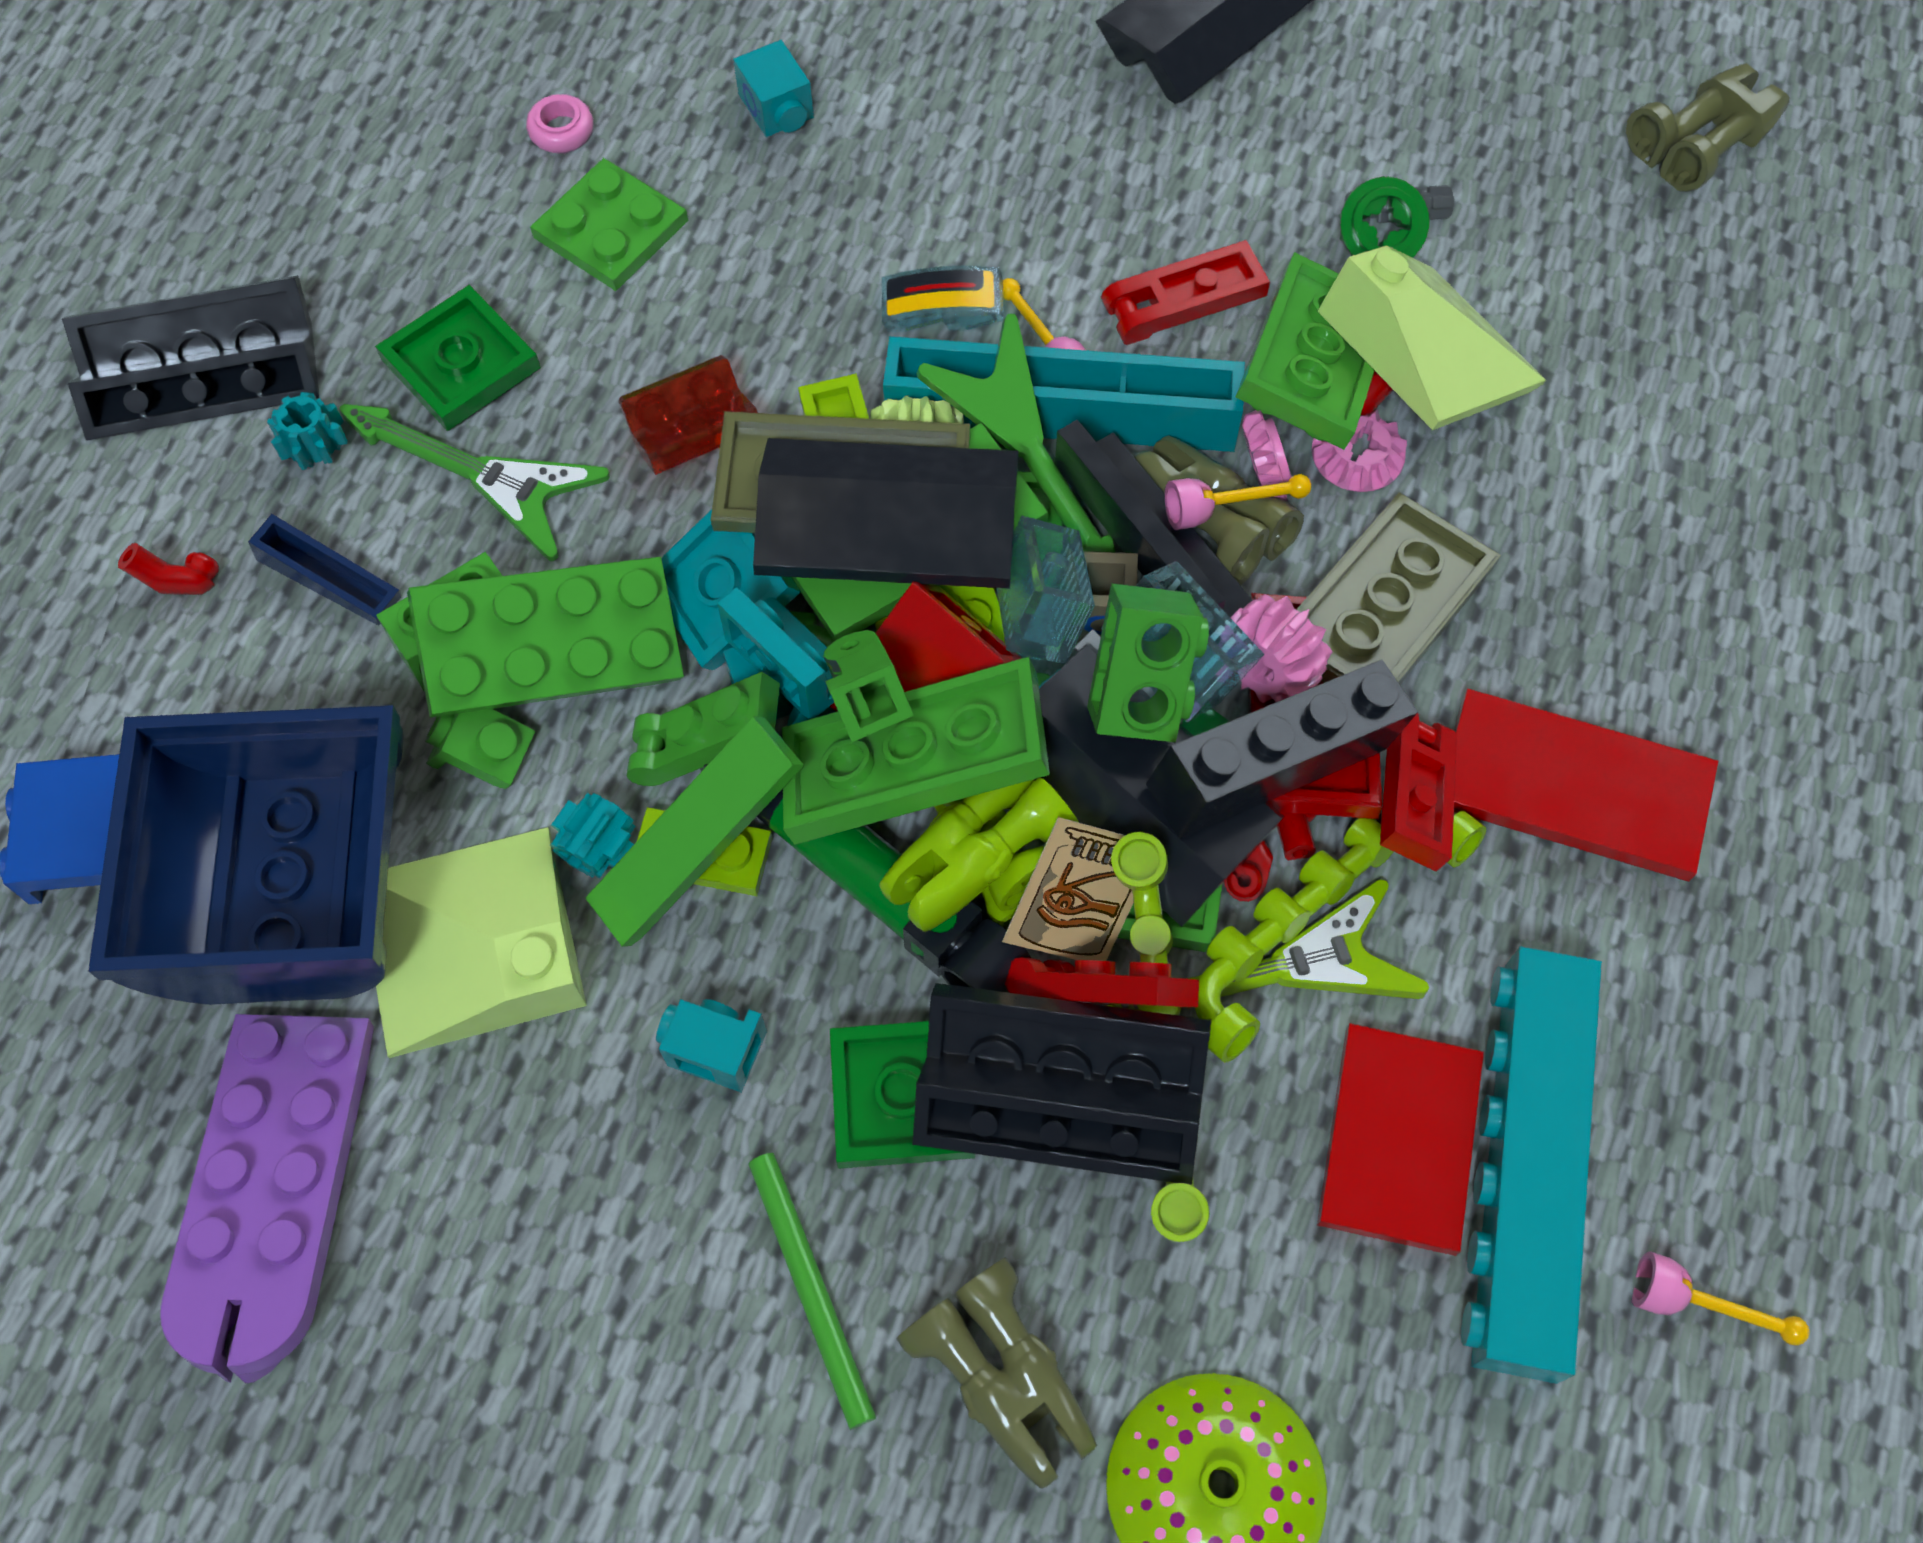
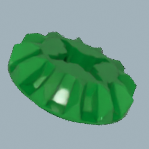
[1339,177,1429,258]

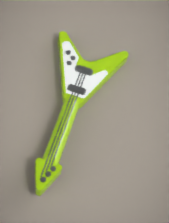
[1107,879,1429,1010]

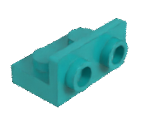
[717,587,834,720]

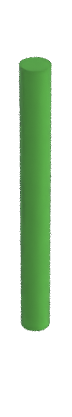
[748,1153,876,1430]

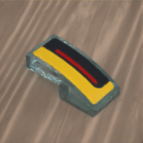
[882,266,1004,332]

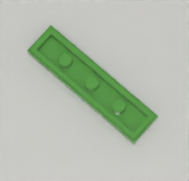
[585,716,804,947]

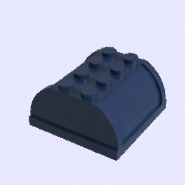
[88,705,404,1005]

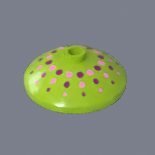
[1106,1373,1327,1543]

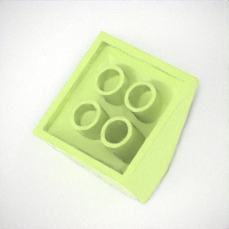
[1318,246,1546,430]
[376,827,587,1058]

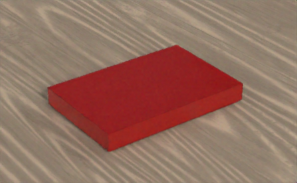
[1317,1023,1484,1256]

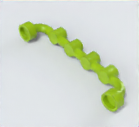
[1195,811,1487,1063]
[1111,832,1210,1242]

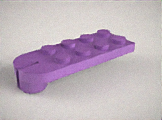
[160,1014,374,1384]

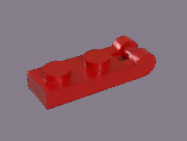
[1101,240,1270,345]
[1380,713,1457,872]
[1005,957,1199,1008]

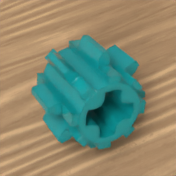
[267,392,348,470]
[550,793,636,878]

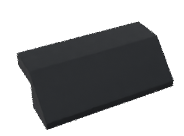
[1095,0,1312,104]
[62,275,319,441]
[1055,420,1252,643]
[753,438,1019,589]
[1034,644,1285,927]
[912,983,1211,1185]

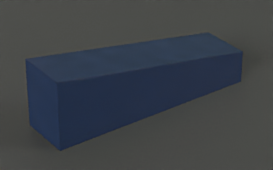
[248,513,401,626]

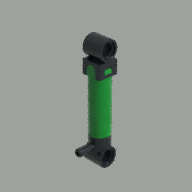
[700,764,1031,992]

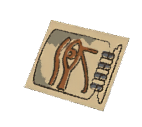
[1002,817,1134,961]

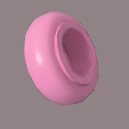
[526,94,593,153]

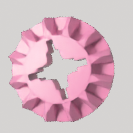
[1312,409,1407,492]
[1242,410,1291,501]

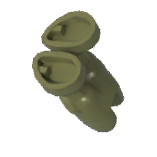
[1134,435,1304,586]
[896,1257,1097,1489]

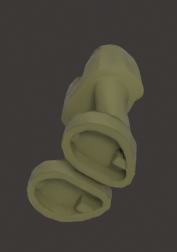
[1626,63,1789,192]

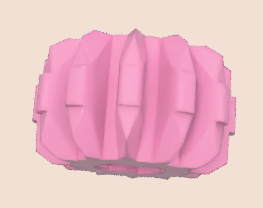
[1217,594,1333,703]

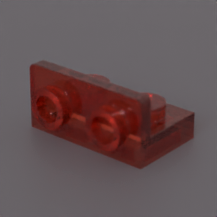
[618,355,758,475]

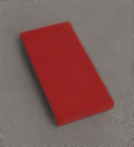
[1454,689,1719,882]

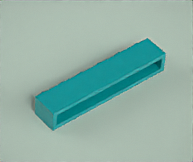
[883,336,1245,452]
[1461,946,1602,1384]

